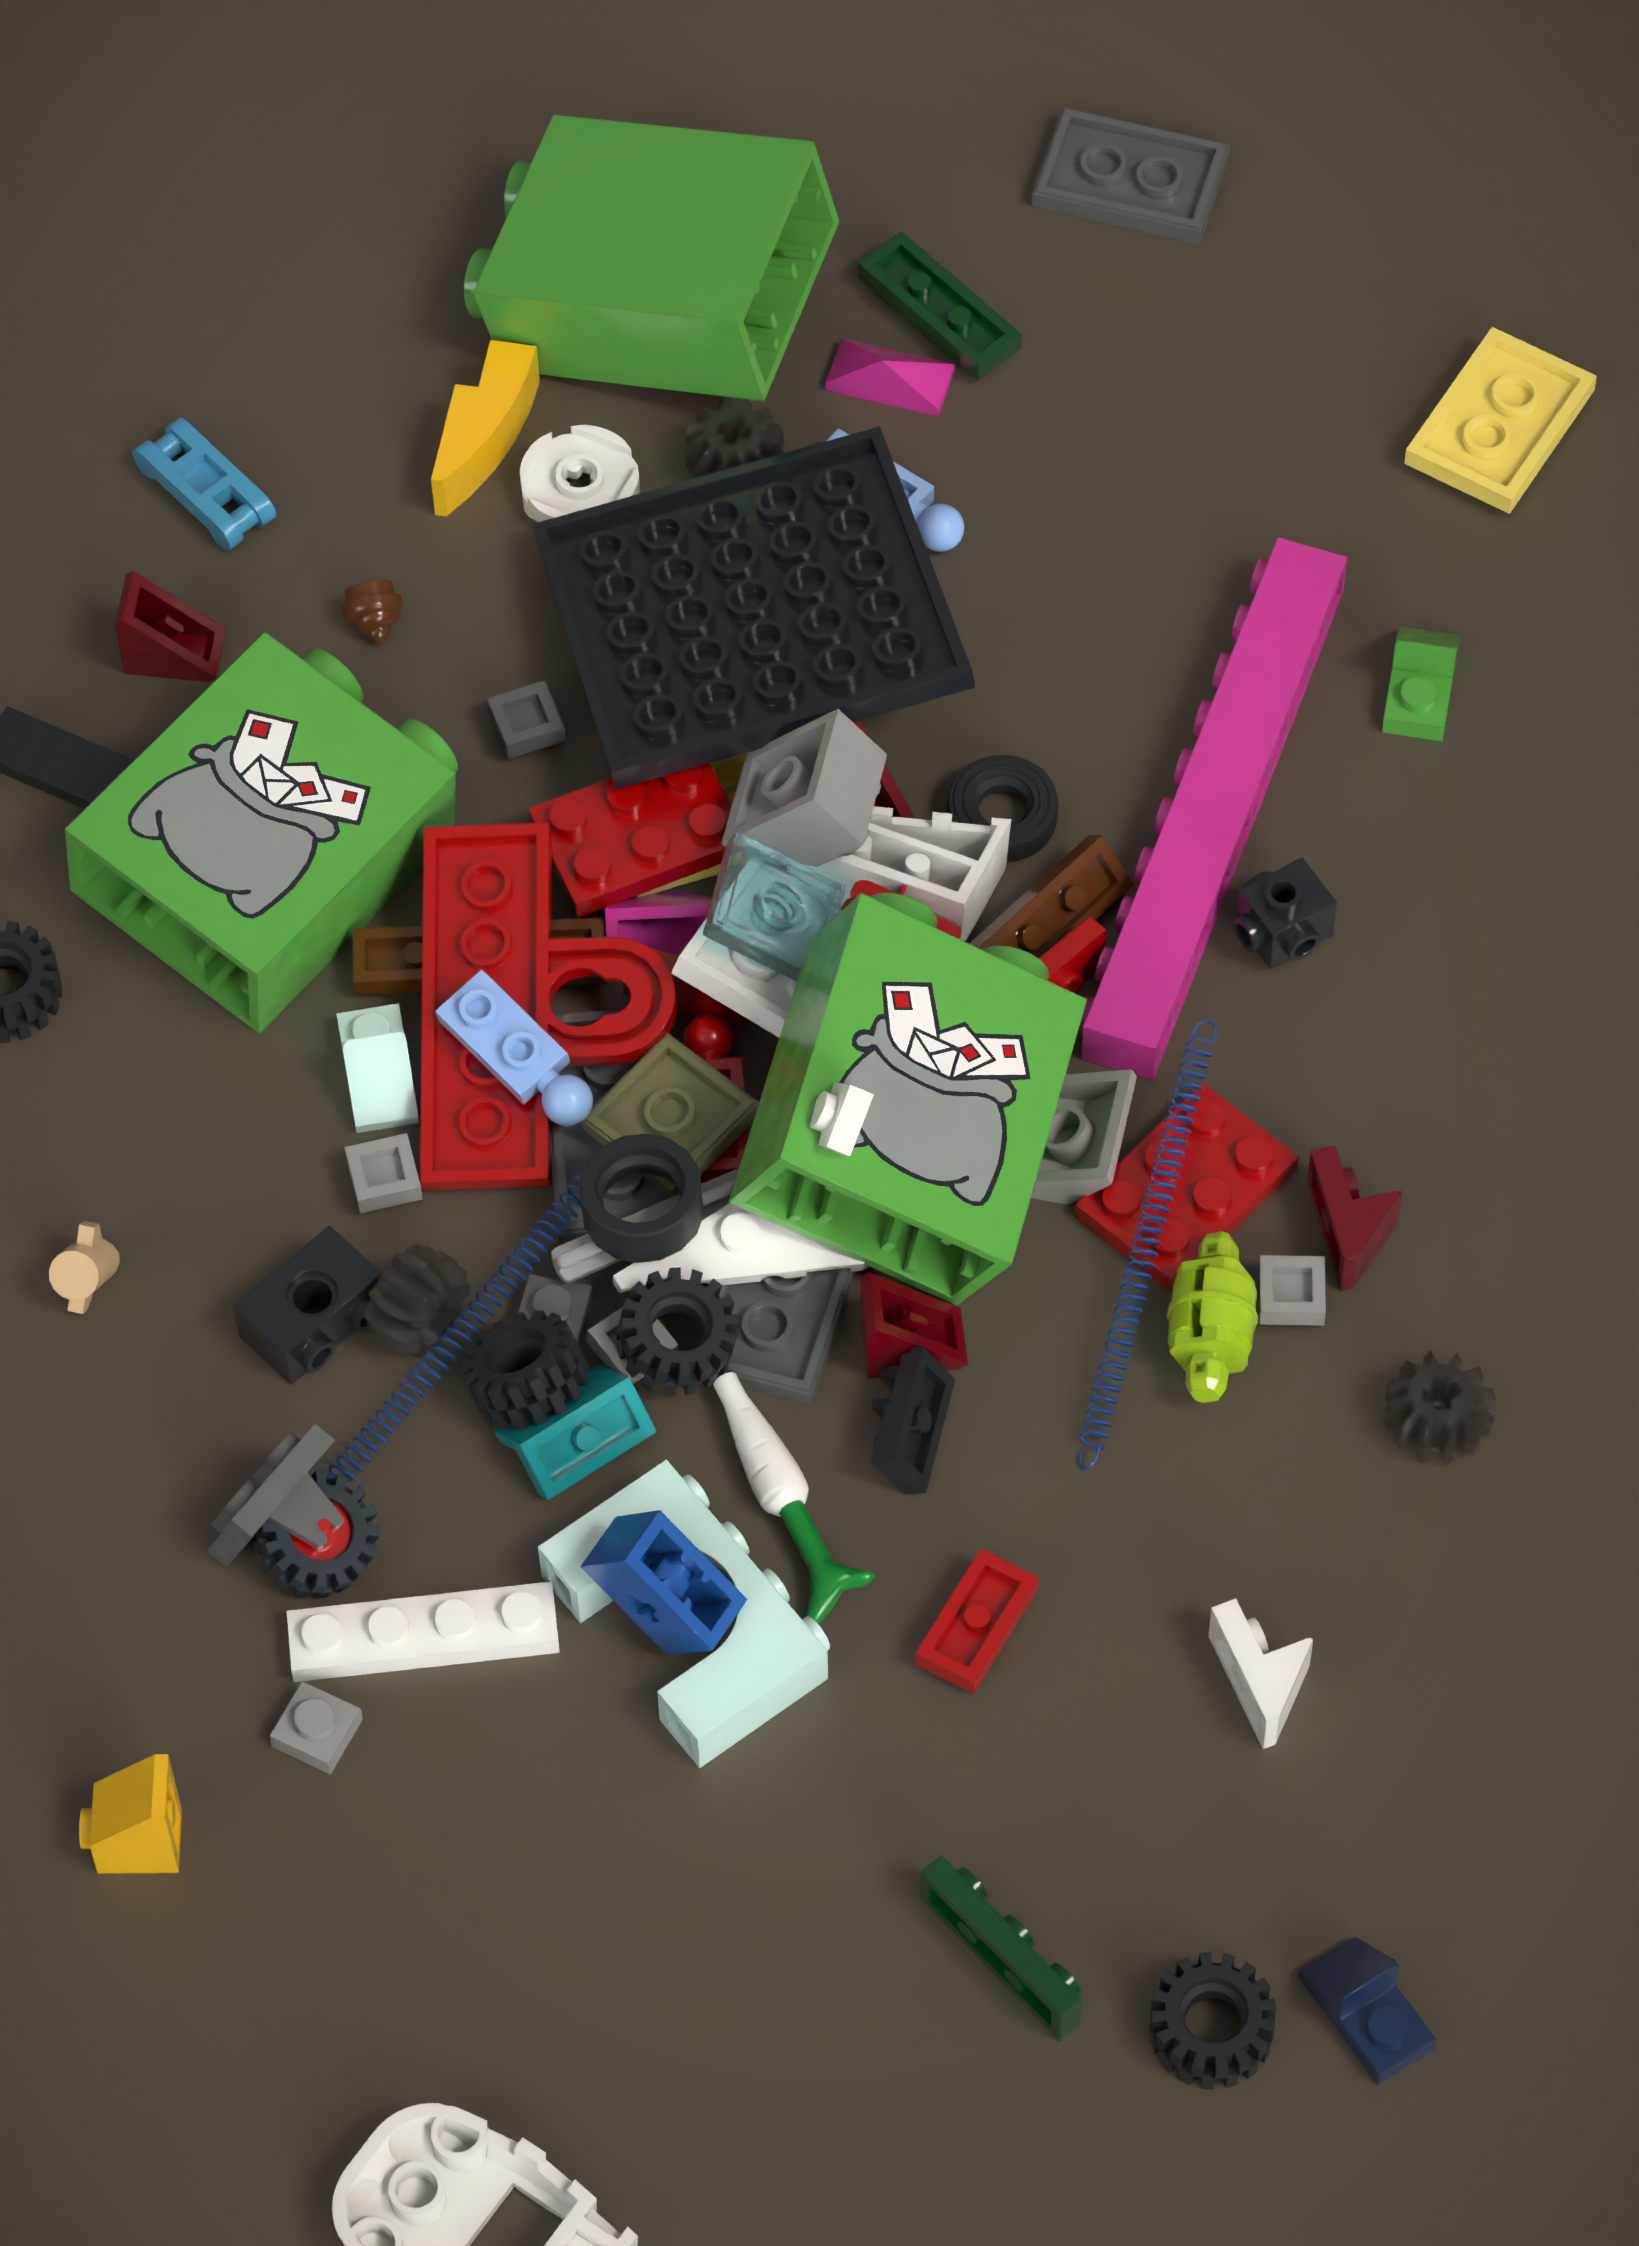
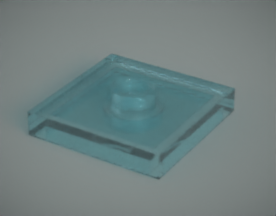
[702,831,846,982]

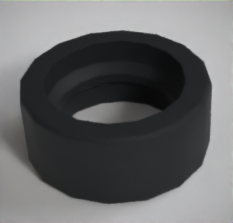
[579,1133,704,1263]

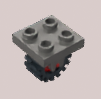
[207,1423,380,1599]

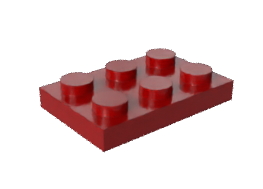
[528,763,746,918]
[1075,1082,1299,1293]

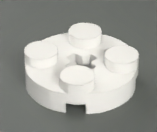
[520,425,640,522]

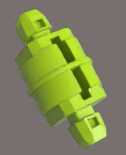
[1167,1231,1258,1403]

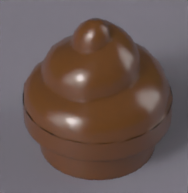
[341,580,403,645]

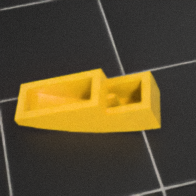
[431,340,540,517]

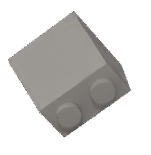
[721,709,887,867]

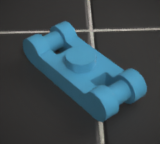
[132,417,276,551]

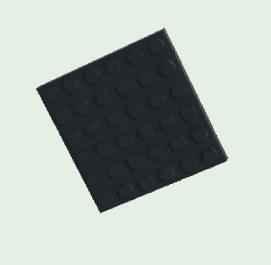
[532,426,975,789]

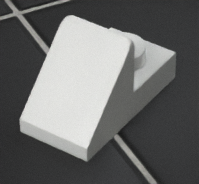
[1208,1598,1313,1749]

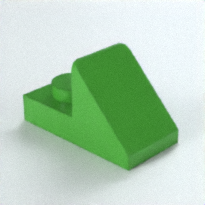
[1382,627,1460,742]

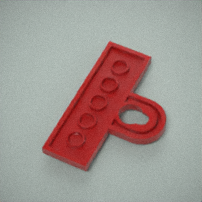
[420,822,677,1191]

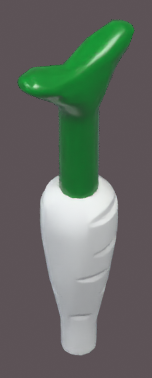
[713,1372,875,1625]

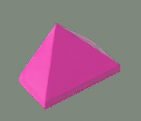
[825,338,955,417]
[605,889,721,956]

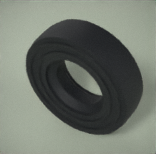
[947,755,1059,862]

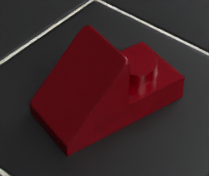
[1307,1145,1402,1291]

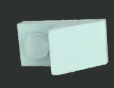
[336,1003,419,1133]

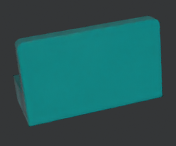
[494,1364,657,1500]

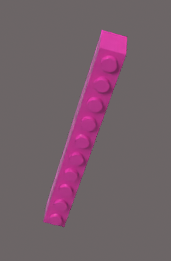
[1078,537,1348,1081]

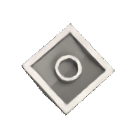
[1031,1069,1137,1205]

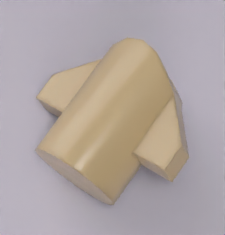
[49,1221,120,1314]

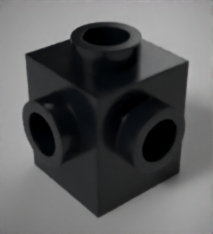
[1234,857,1337,969]

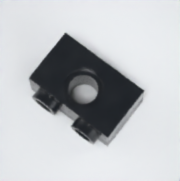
[233,1225,387,1385]

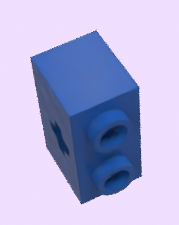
[580,1510,748,1655]

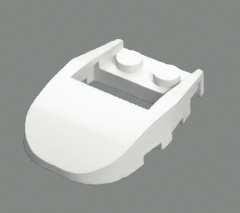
[332,2103,638,2246]

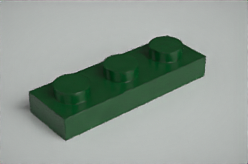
[858,231,1022,381]
[921,1855,1082,2042]

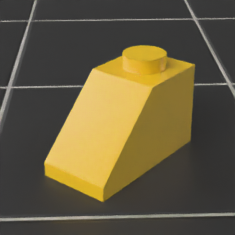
[79,1754,182,1874]

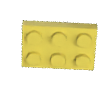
[1404,327,1597,514]

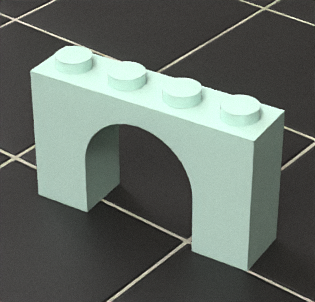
[538,1459,830,1768]

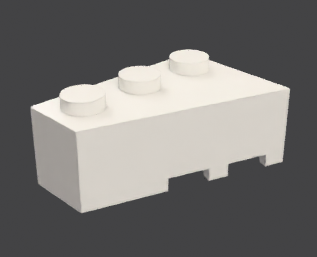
[788,806,1011,942]

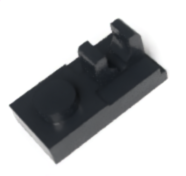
[871,1346,955,1495]

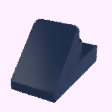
[1298,1937,1436,2085]

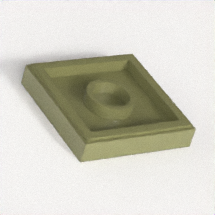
[581,1033,759,1197]

